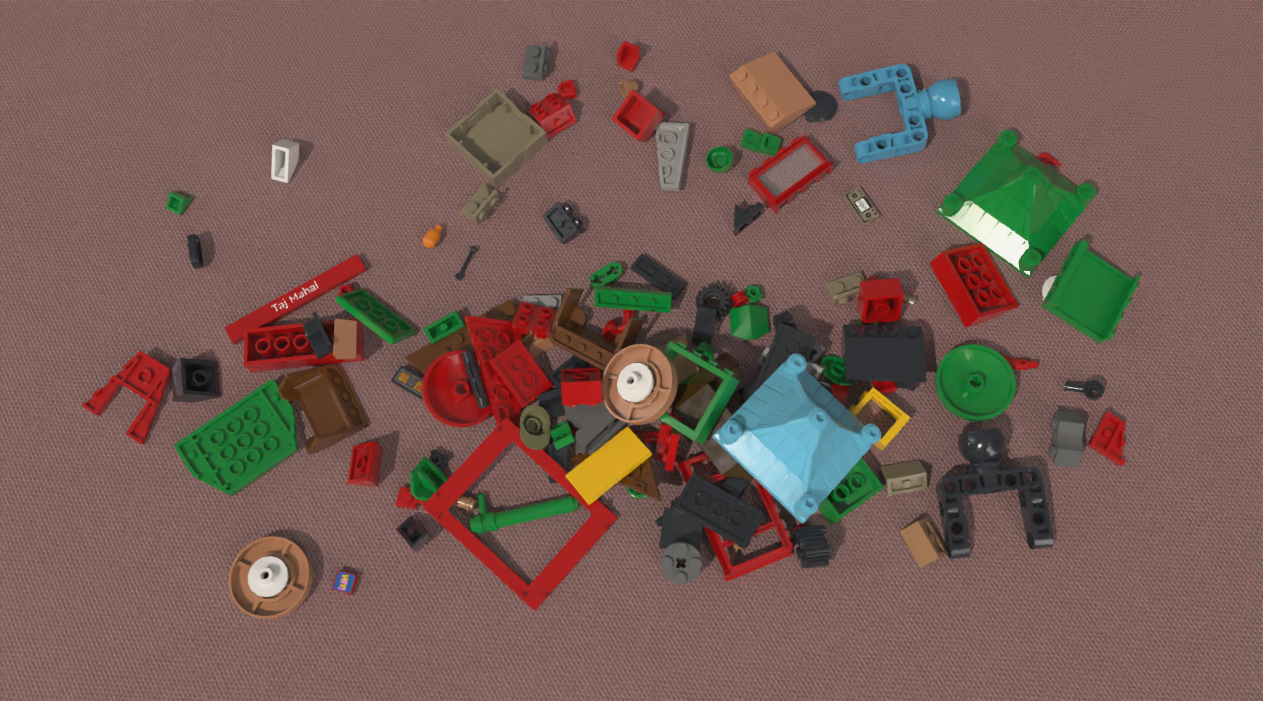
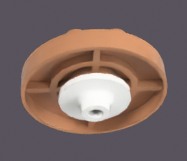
[601,344,678,425]
[228,536,313,620]

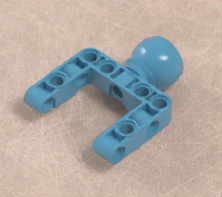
[838,64,961,163]

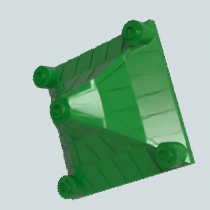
[936,130,1096,278]

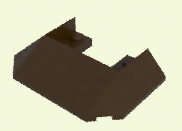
[674,352,754,481]

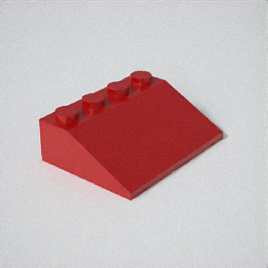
[929,242,1019,328]

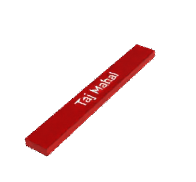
[224,254,367,345]

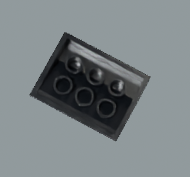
[841,324,926,382]

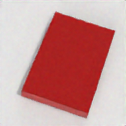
[488,339,554,409]

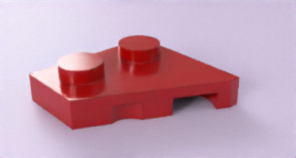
[1087,412,1125,466]

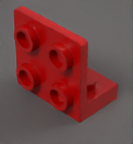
[526,93,577,139]

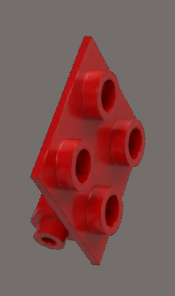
[511,301,558,340]

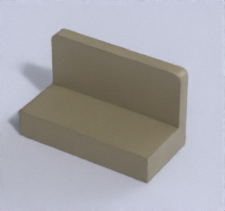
[881,460,927,496]

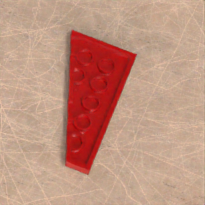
[465,315,521,428]

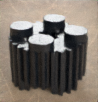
[794,525,831,569]

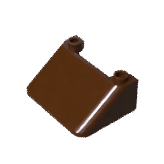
[278,364,367,455]

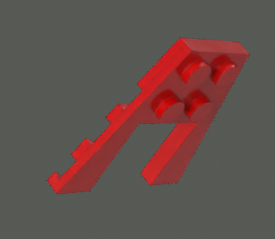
[81,350,172,445]

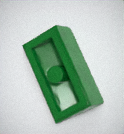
[423,310,466,345]

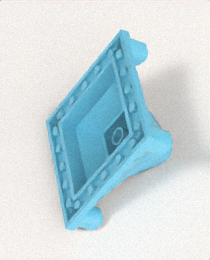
[712,354,881,523]

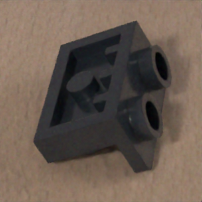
[542,202,585,244]

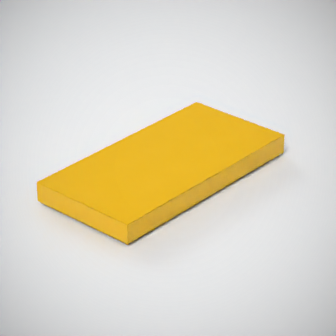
[565,426,652,505]

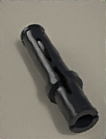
[461,350,491,409]

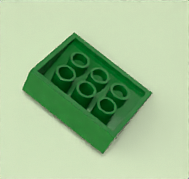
[818,457,884,525]

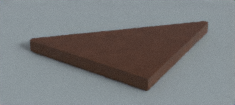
[571,433,662,501]

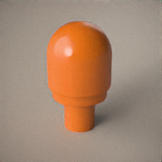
[422,224,443,248]

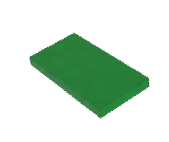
[335,288,417,345]

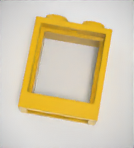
[848,387,910,451]

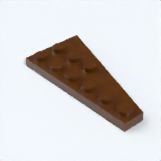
[405,299,519,375]

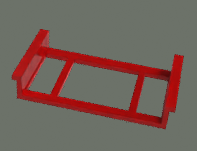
[676,453,793,582]

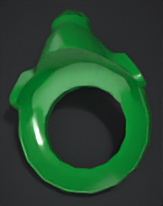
[695,341,716,370]

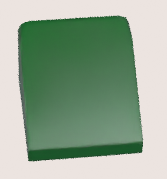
[165,191,192,215]

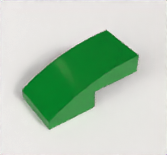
[739,128,781,156]
[550,420,575,450]

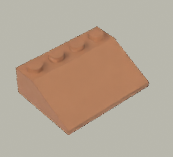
[729,52,816,135]

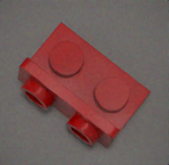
[654,423,680,471]

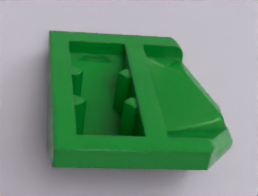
[729,305,769,340]
[409,456,448,501]

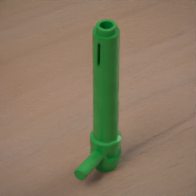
[470,494,579,535]

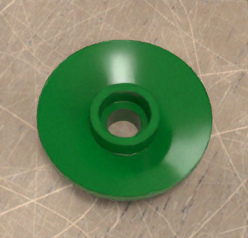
[820,356,855,385]

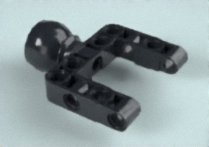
[936,428,1054,559]

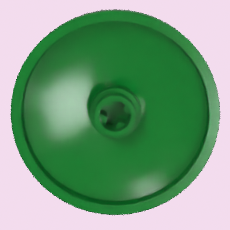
[934,344,1016,422]

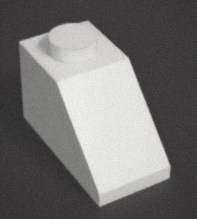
[271,139,299,183]

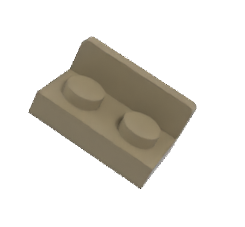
[460,184,501,225]
[825,272,865,306]

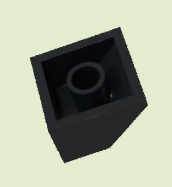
[171,358,220,403]

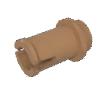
[453,496,477,512]

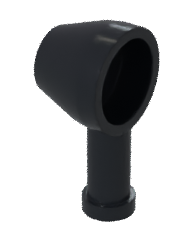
[1064,380,1104,401]

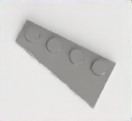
[655,122,690,191]

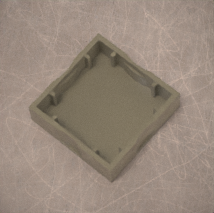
[444,89,548,189]

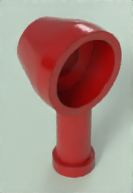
[603,320,627,341]

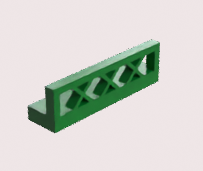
[594,286,672,313]

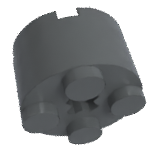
[660,540,702,585]

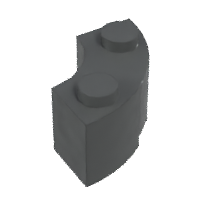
[1048,410,1085,468]

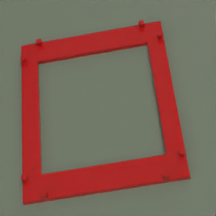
[422,417,617,611]

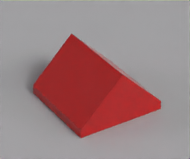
[347,441,383,487]

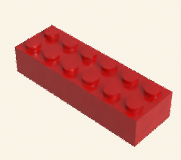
[243,318,364,372]

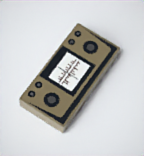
[843,187,880,227]

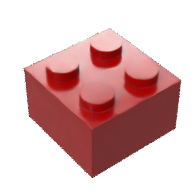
[612,89,666,143]

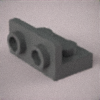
[522,42,551,81]

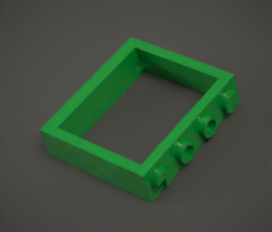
[659,341,740,445]

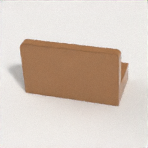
[900,518,948,567]

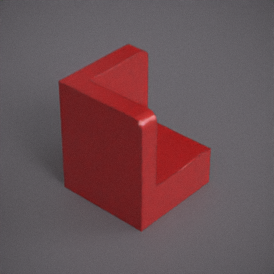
[616,41,640,72]

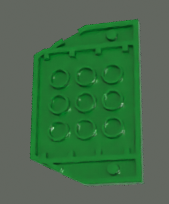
[173,378,298,497]

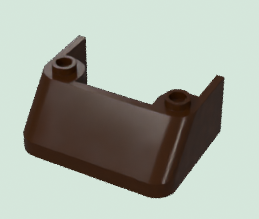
[549,288,644,370]

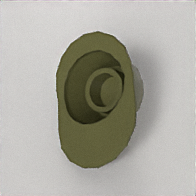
[519,405,550,450]

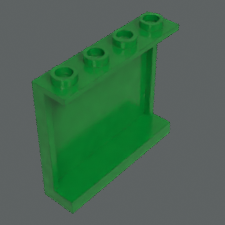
[1041,240,1140,343]

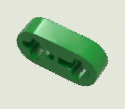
[590,262,622,290]

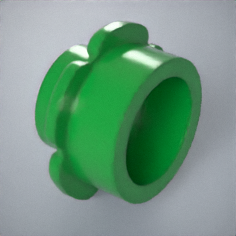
[745,285,763,303]

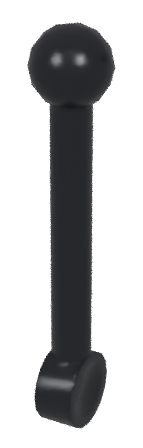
[455,246,477,281]

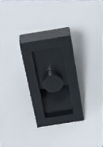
[733,202,764,236]
[396,516,432,552]

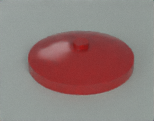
[421,350,492,428]

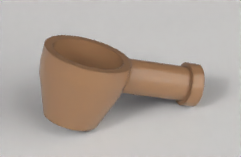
[619,80,638,99]

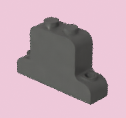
[564,398,619,455]

